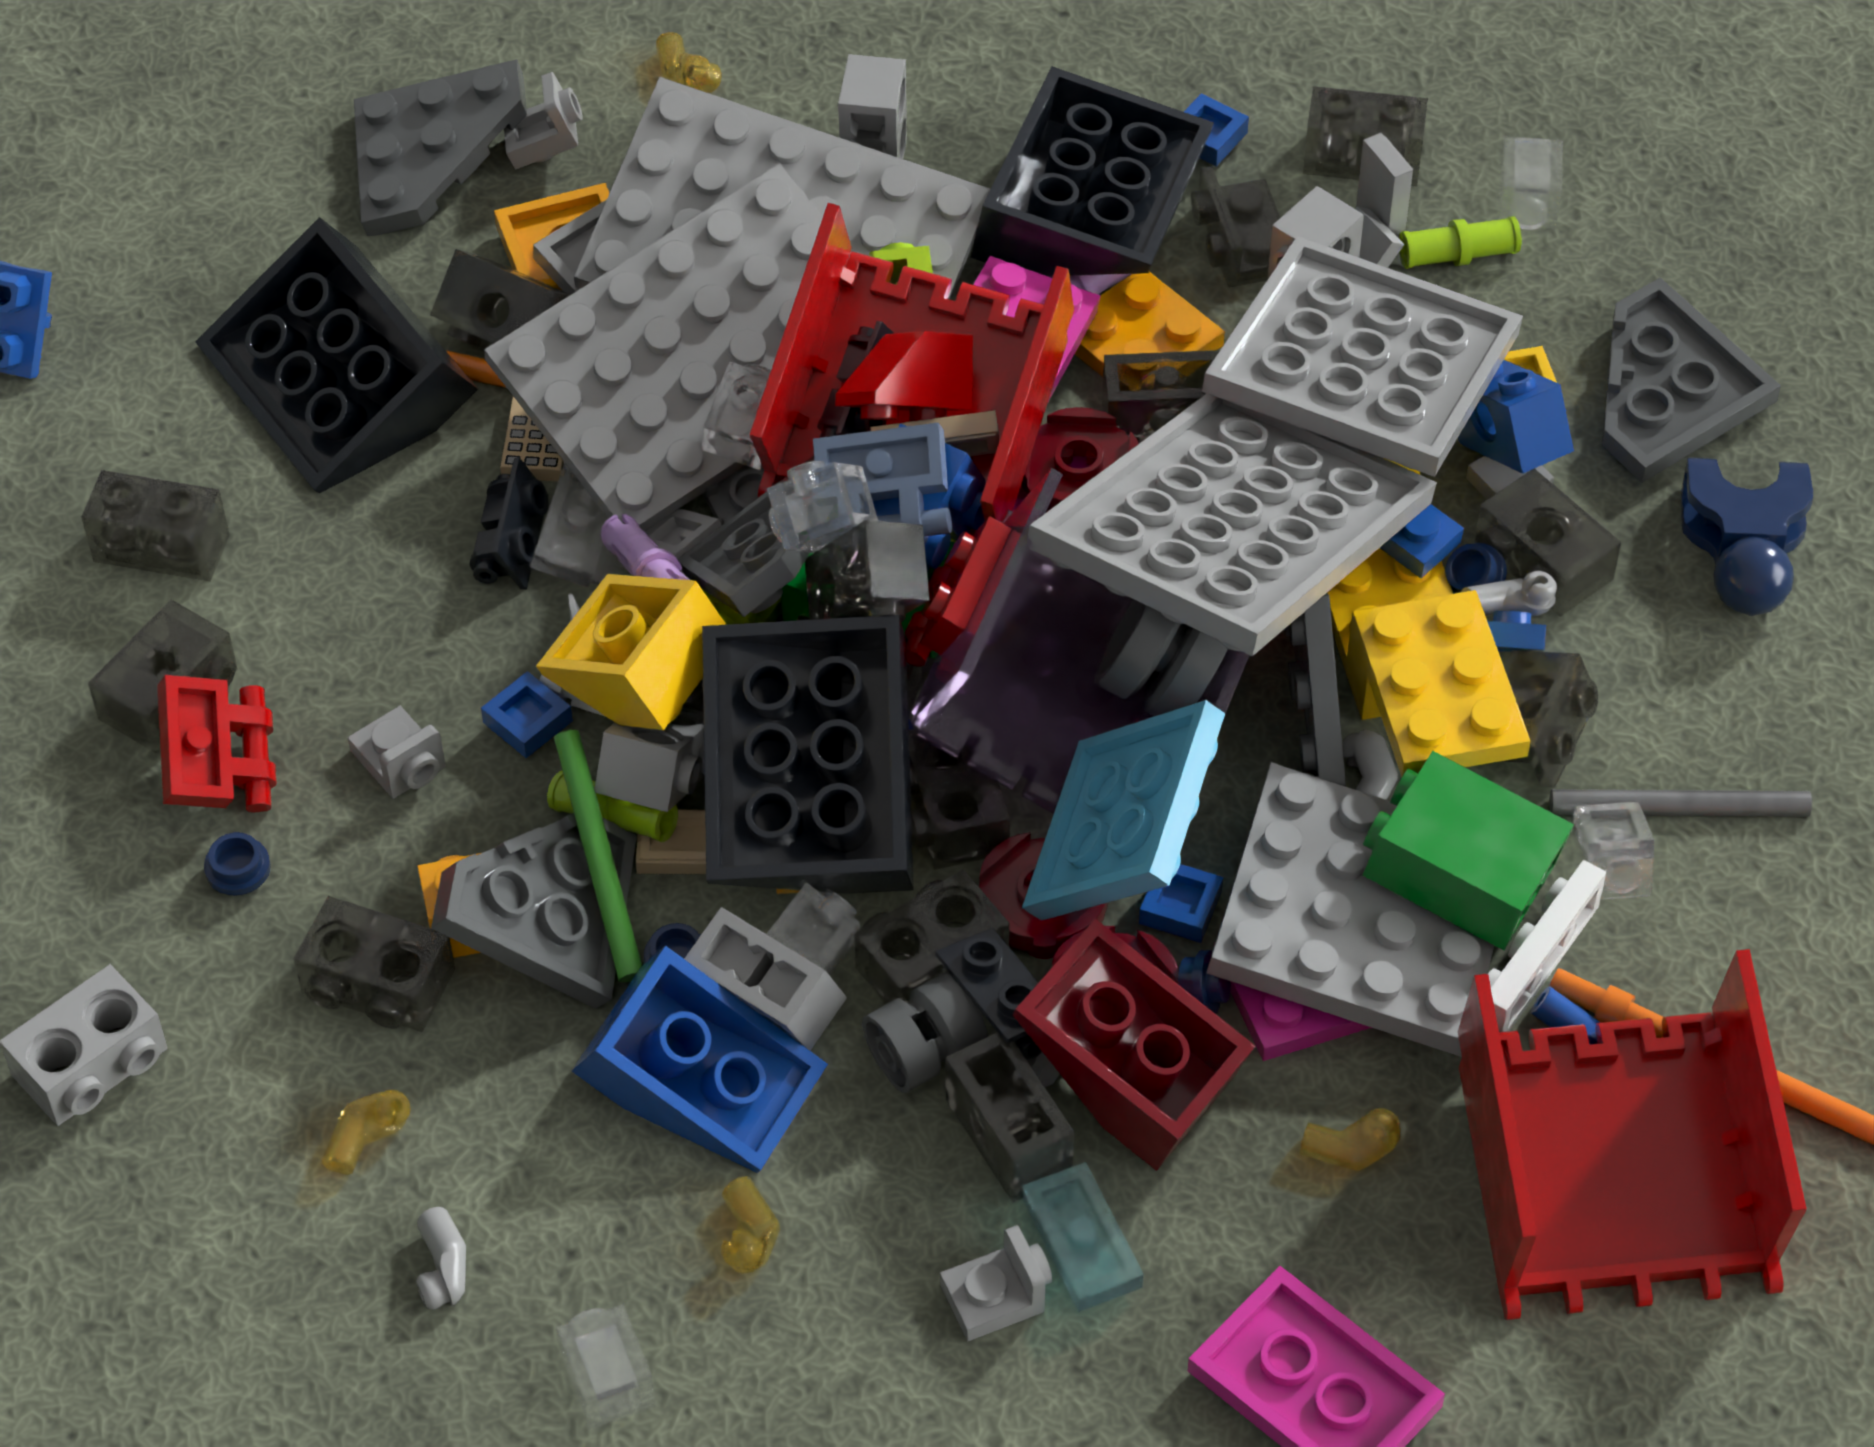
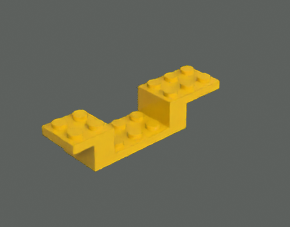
[1327,458,1531,777]

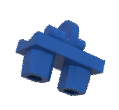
[0,261,52,379]

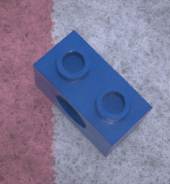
[1458,360,1574,474]

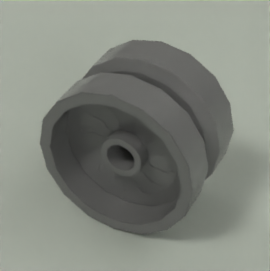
[1094,599,1228,717]

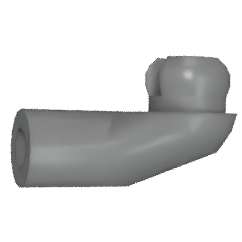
[1461,571,1557,616]
[1342,729,1398,800]
[416,1207,466,1310]

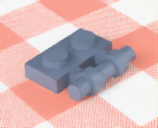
[813,422,952,552]

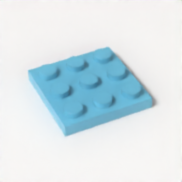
[1022,700,1225,921]

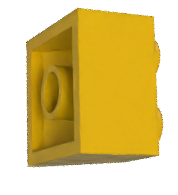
[536,574,726,730]

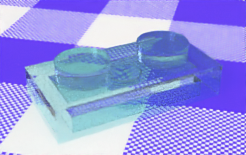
[1022,1162,1144,1312]

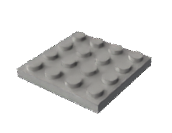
[1202,236,1523,477]
[1206,763,1494,1057]

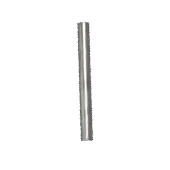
[1549,789,1812,817]

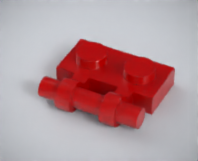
[905,516,1012,667]
[157,675,277,813]

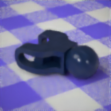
[1681,458,1813,616]

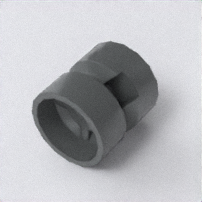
[862,972,989,1093]

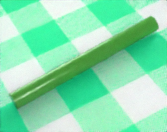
[554,730,642,982]

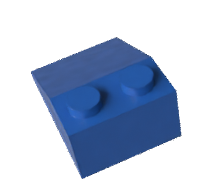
[571,945,828,1173]

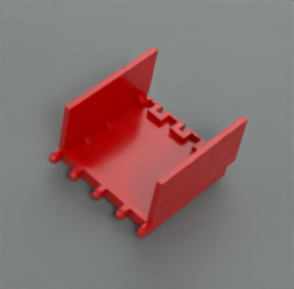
[749,203,1074,536]
[1457,949,1807,1320]

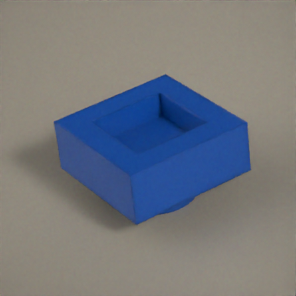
[1184,93,1249,167]
[1380,504,1464,579]
[1487,611,1546,654]
[481,671,573,758]
[1139,864,1223,943]

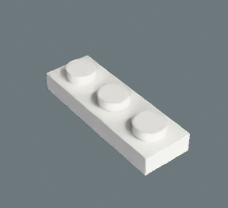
[1488,860,1606,1032]

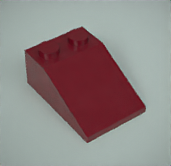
[1013,919,1255,1171]

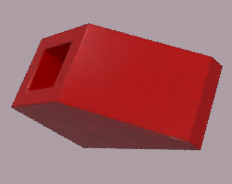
[835,331,973,422]

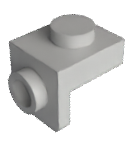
[504,72,583,170]

